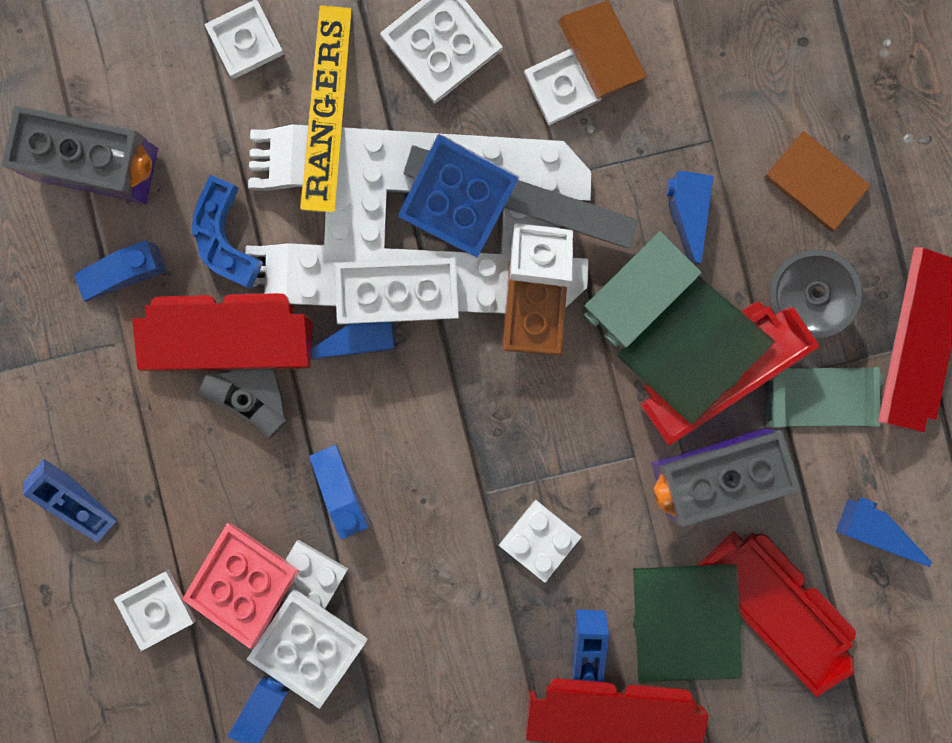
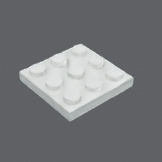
[380,0,503,104]
[247,589,368,709]

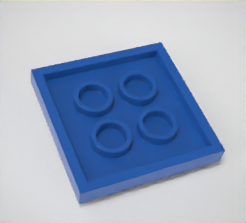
[398,134,520,258]

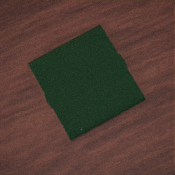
[617,276,776,425]
[633,564,742,682]

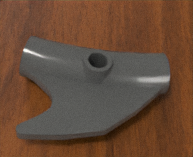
[199,369,287,439]

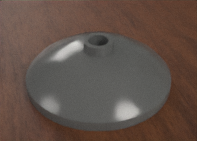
[770,249,863,338]

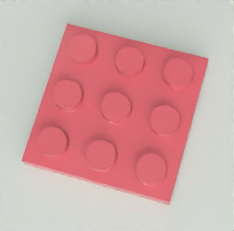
[182,523,300,649]

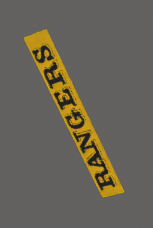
[300,5,351,212]

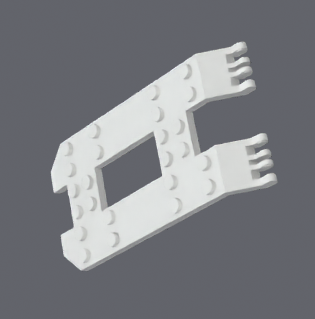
[245,125,591,314]

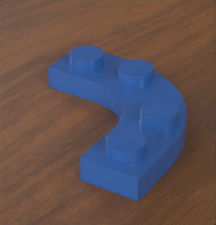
[192,175,263,289]

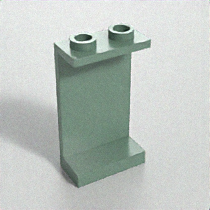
[582,231,702,349]
[765,367,884,427]

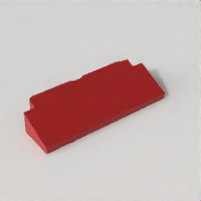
[878,247,952,432]
[132,293,313,371]
[639,302,820,446]
[696,531,856,697]
[525,678,709,743]

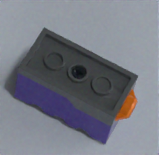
[1,105,159,205]
[651,428,801,527]

